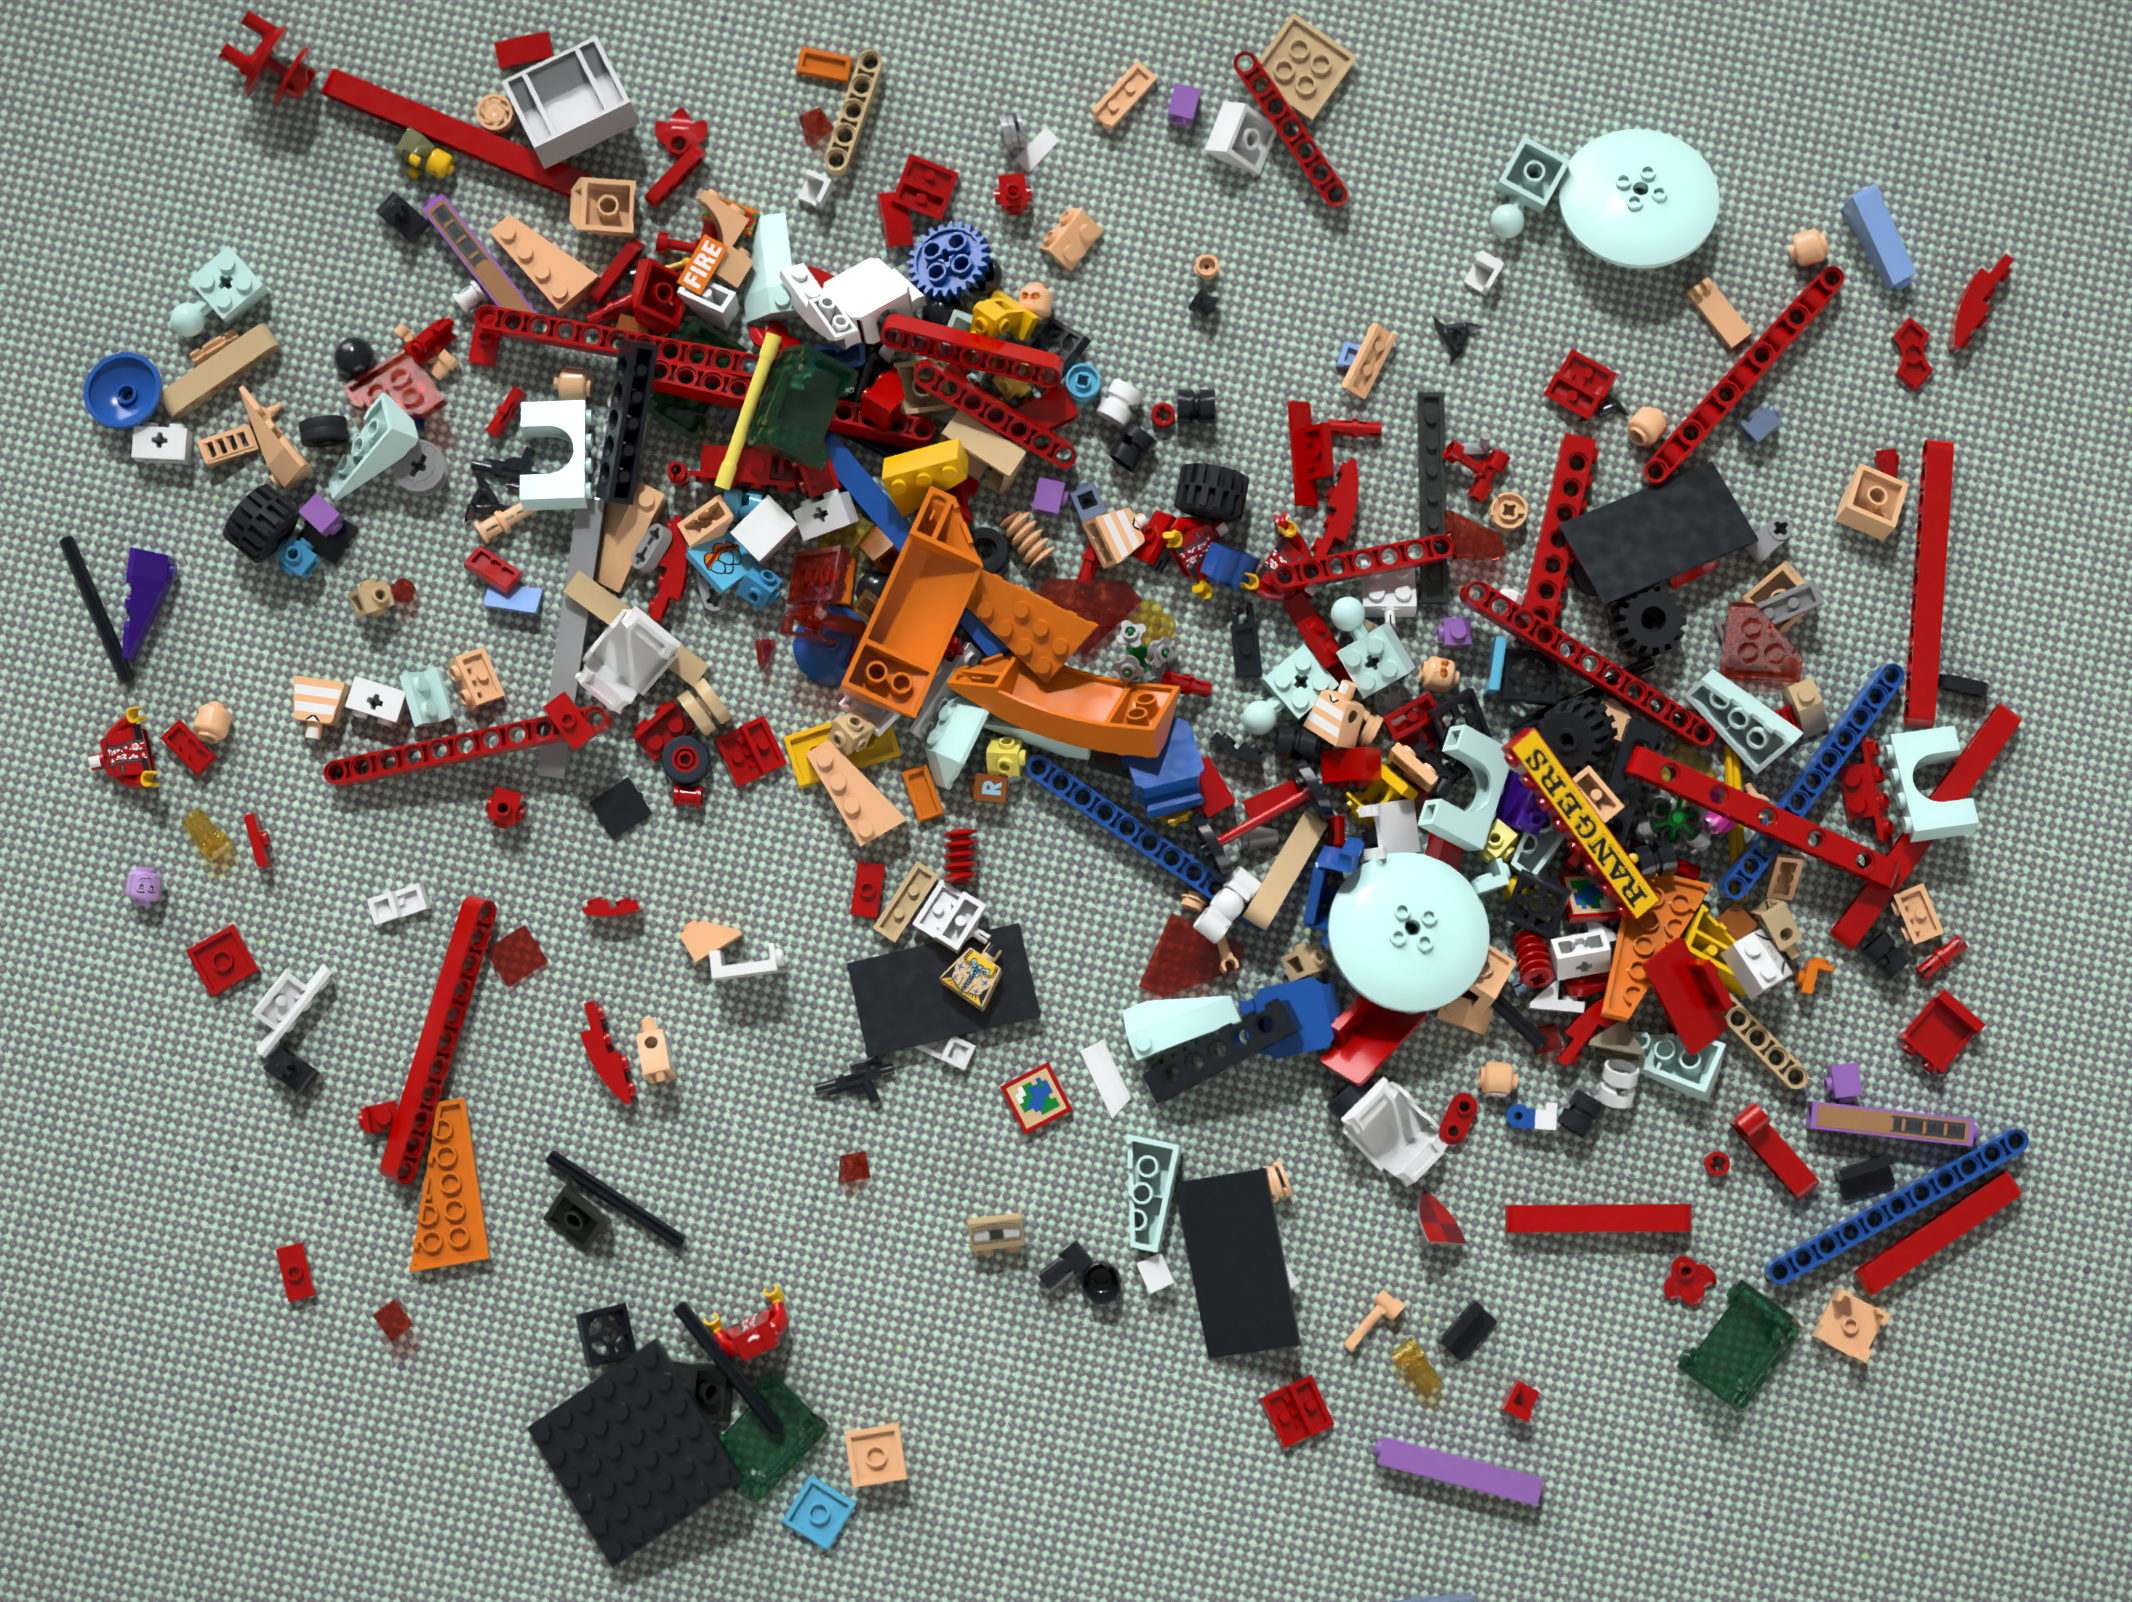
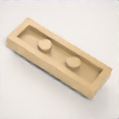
[873,861,940,943]

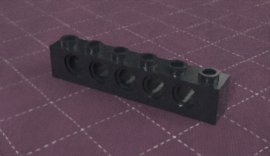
[596,338,659,505]
[1579,718,1663,878]
[1142,998,1303,1103]

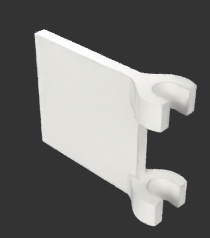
[1358,799,1421,861]

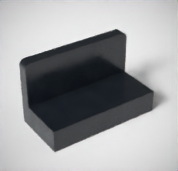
[1834,1154,1895,1201]
[1438,1300,1497,1361]

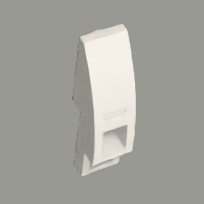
[779,263,858,341]

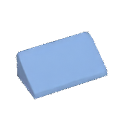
[483,585,543,616]

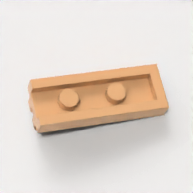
[1091,61,1157,131]
[1686,277,1752,350]
[1340,323,1397,400]

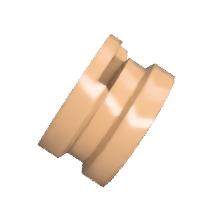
[476,94,516,135]
[1488,492,1528,532]
[1356,707,1383,747]
[1263,1160,1293,1203]

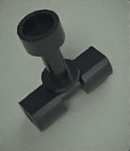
[1410,738,1470,801]

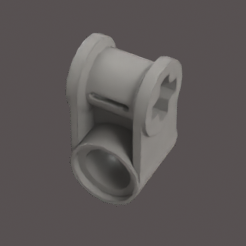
[1744,516,1793,565]

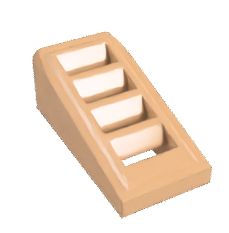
[197,424,260,469]

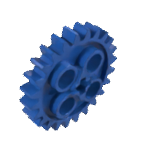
[907,221,992,303]

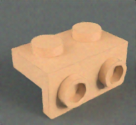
[1040,208,1103,271]
[1890,883,1944,945]

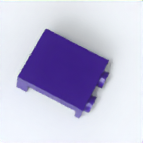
[1492,769,1548,836]

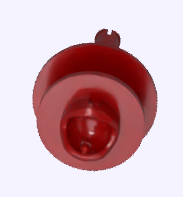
[219,10,316,106]

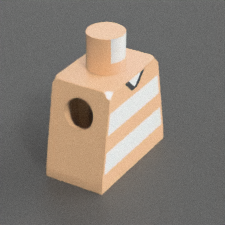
[1082,508,1148,569]
[293,675,349,740]
[1303,680,1364,748]
[636,1017,677,1084]

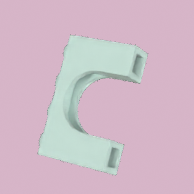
[520,400,593,511]
[1418,725,1511,851]
[1884,726,1979,842]

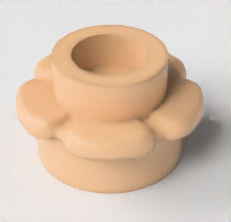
[1194,254,1220,280]
[1181,890,1206,913]

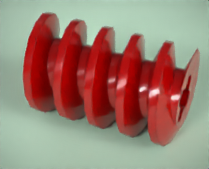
[943,829,977,885]
[1513,929,1555,988]

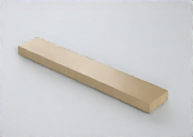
[563,570,709,687]

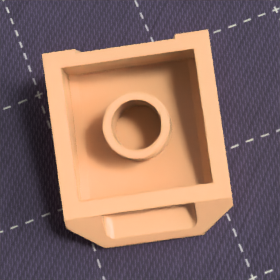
[570,177,636,238]
[1740,561,1810,639]

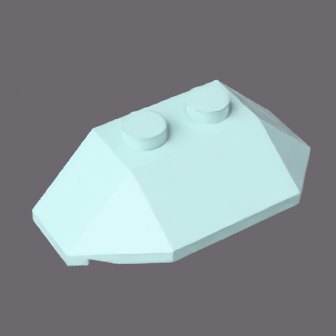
[925,696,989,790]

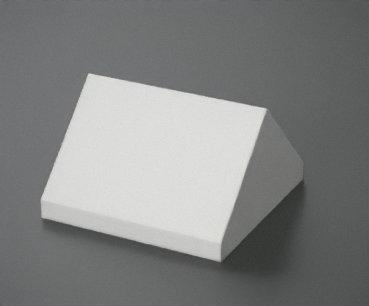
[730,495,799,566]

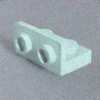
[399,667,454,727]
[1470,858,1511,896]

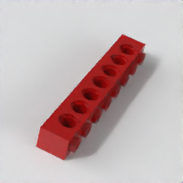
[1513,433,1599,645]

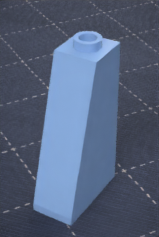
[1841,184,1917,291]

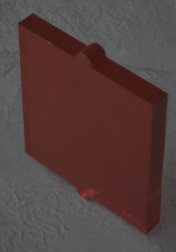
[485,925,548,987]

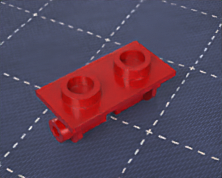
[403,317,457,366]

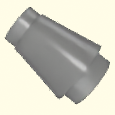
[1237,827,1278,852]

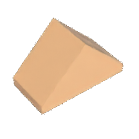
[677,494,735,547]
[1766,853,1805,900]

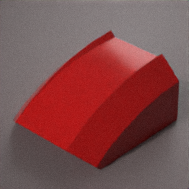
[632,257,686,334]

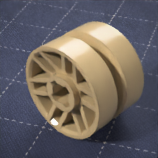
[677,678,733,736]

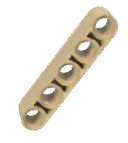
[824,49,883,178]
[160,323,280,420]
[1242,810,1328,931]
[1722,992,1809,1090]

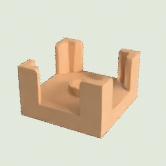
[1468,945,1516,1015]
[1811,1288,1891,1363]
[845,1422,908,1488]

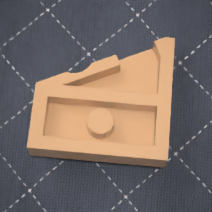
[1385,742,1438,792]

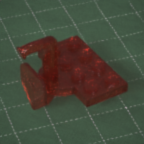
[779,546,867,665]

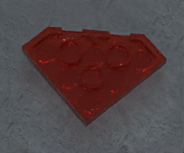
[342,348,448,419]
[1034,578,1143,655]
[1718,602,1803,682]
[1138,913,1245,998]

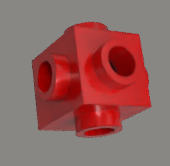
[994,173,1033,216]
[485,787,526,830]

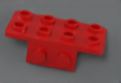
[1642,938,1734,1055]
[1320,995,1427,1086]

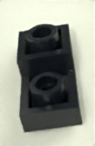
[1209,732,1264,766]

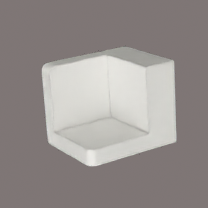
[798,169,833,211]
[1464,250,1504,296]
[1136,1253,1174,1294]

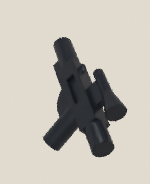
[470,447,542,490]
[814,1056,895,1104]

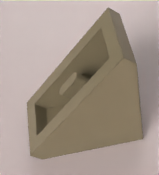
[1589,1021,1646,1063]

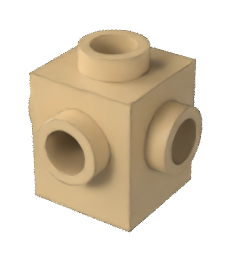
[348,578,395,619]
[827,708,875,756]
[1280,942,1329,982]

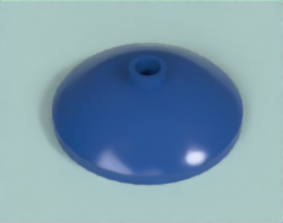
[83,352,163,429]
[793,606,867,686]

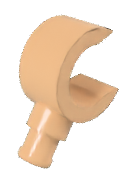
[247,402,284,427]
[1744,782,1770,819]

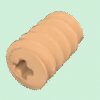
[999,511,1055,570]

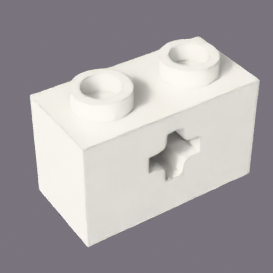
[131,422,193,465]
[793,489,859,541]
[345,676,408,728]
[1551,930,1611,981]

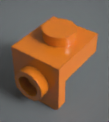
[1795,957,1835,995]

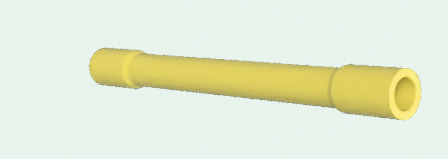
[714,332,782,490]

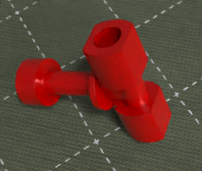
[655,223,718,255]
[1443,440,1510,503]

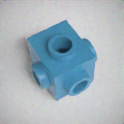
[275,536,322,580]
[736,562,784,611]

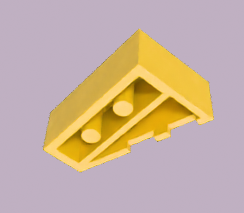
[882,438,969,518]
[1681,904,1746,997]

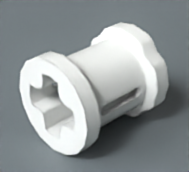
[452,280,487,314]

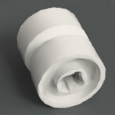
[1096,379,1144,428]
[1598,1058,1640,1109]

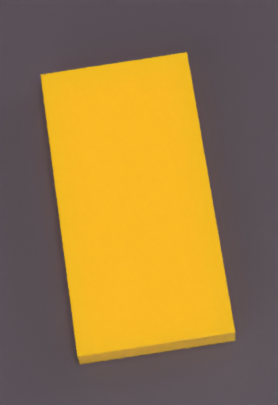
[783,722,902,789]

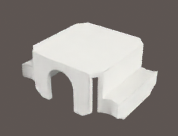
[822,258,927,349]
[575,606,682,714]
[1340,1077,1448,1187]

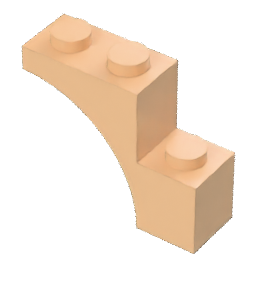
[695,189,754,289]

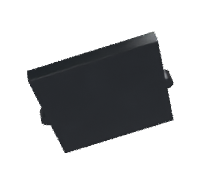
[296,519,358,565]
[589,777,653,839]

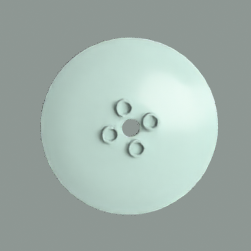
[1559,129,1719,269]
[1328,852,1490,1012]

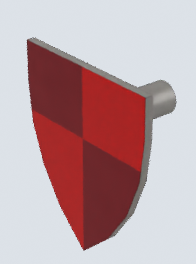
[1417,1190,1467,1249]

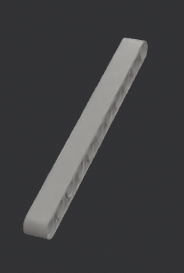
[538,491,607,779]

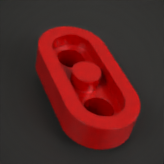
[1564,971,1610,997]
[1438,1093,1477,1145]

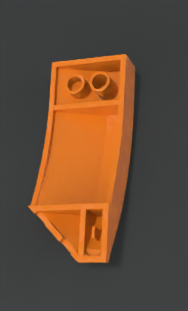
[838,486,983,719]
[947,653,1181,758]

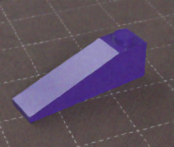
[122,548,177,661]

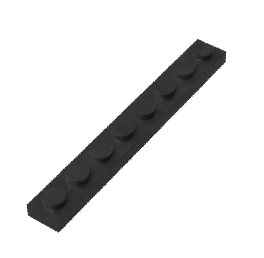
[1417,392,1448,604]

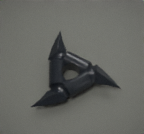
[1433,316,1484,365]
[1578,393,1630,421]
[464,473,511,524]

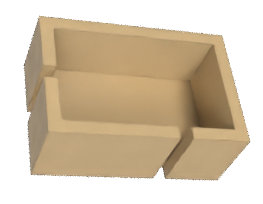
[939,409,1026,497]

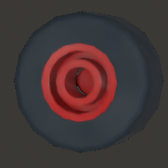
[662,736,711,785]

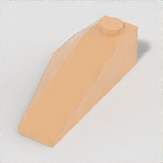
[239,385,314,491]
[596,481,668,594]

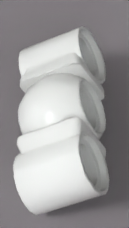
[1193,866,1262,944]

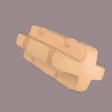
[190,329,240,366]

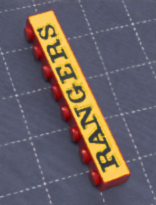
[1501,728,1660,921]

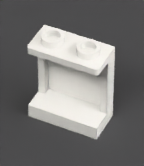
[709,943,785,981]

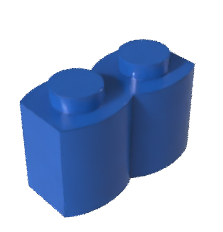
[811,343,866,376]
[1200,541,1261,591]

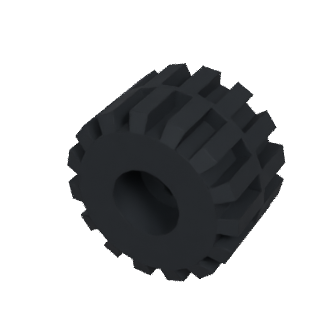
[1174,463,1249,522]
[223,484,300,563]
[1608,586,1687,658]
[1538,696,1618,773]

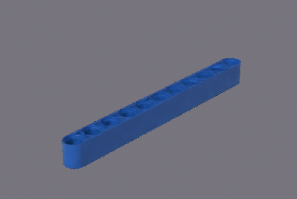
[817,430,1012,658]
[1717,663,1905,901]
[1026,755,1273,932]
[1764,1129,2029,1284]

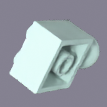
[1490,136,1570,238]
[170,245,269,337]
[1331,597,1416,699]
[1243,644,1339,735]

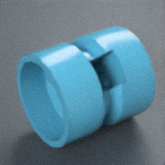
[1066,363,1100,404]
[724,487,764,522]

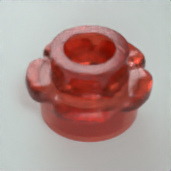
[390,578,416,603]

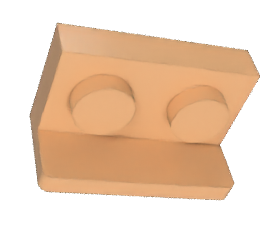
[449,647,505,712]

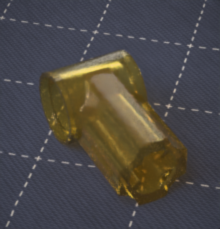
[181,808,235,864]
[1390,1337,1442,1395]

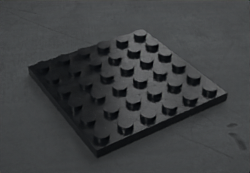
[527,1338,745,1568]

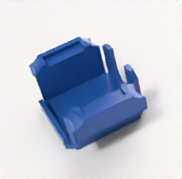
[1119,716,1204,818]
[1303,836,1365,947]
[1238,977,1341,1060]

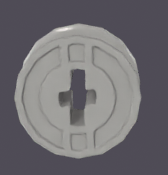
[392,440,449,496]

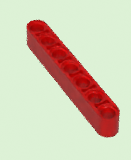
[1233,51,1349,207]
[880,314,1064,388]
[914,359,1077,469]
[1270,535,1454,592]
[1853,1170,2023,1296]
[1505,1204,1692,1233]

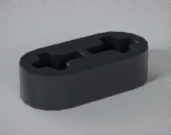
[1938,674,1989,698]

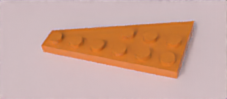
[966,569,1099,683]
[1601,874,1712,1022]
[409,1097,491,1272]

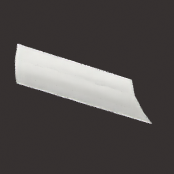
[1080,1040,1131,1119]

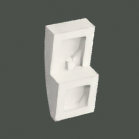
[367,883,431,925]
[914,1037,976,1070]

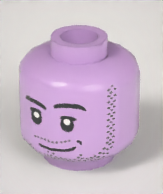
[125,866,163,906]

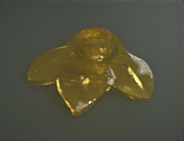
[1126,599,1176,646]

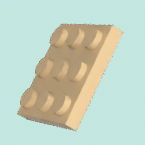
[1255,13,1357,123]

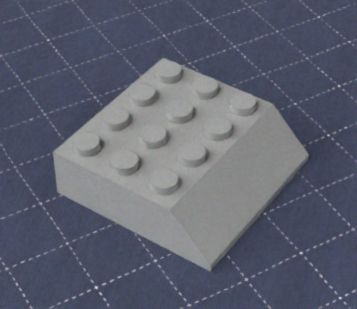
[501,36,640,169]

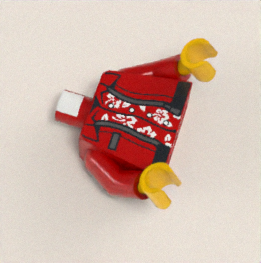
[1161,517,1229,600]
[1239,519,1320,602]
[88,706,159,790]
[703,1283,789,1361]

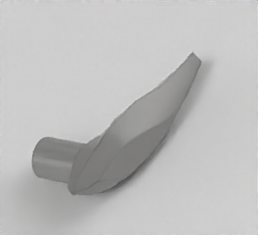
[1445,433,1493,455]

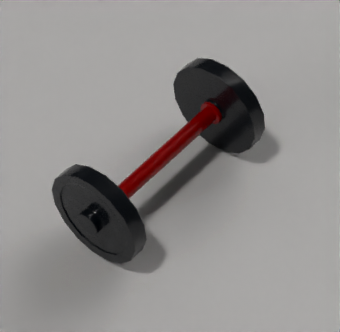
[1191,758,1335,878]

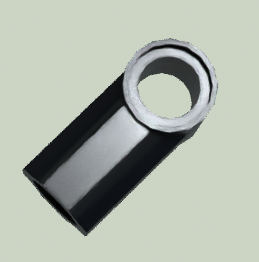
[1037,1240,1094,1293]

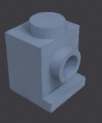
[1736,405,1781,448]
[1070,482,1107,523]

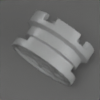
[999,111,1028,152]
[1373,683,1412,717]

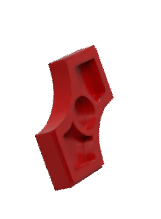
[1891,317,1933,392]

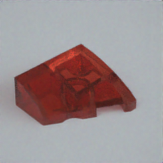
[1444,510,1506,561]

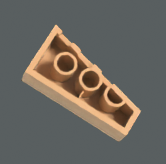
[489,214,600,317]
[806,740,907,847]

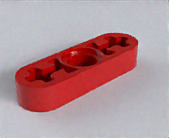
[644,144,707,209]
[588,237,646,306]

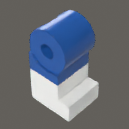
[1505,1102,1557,1131]

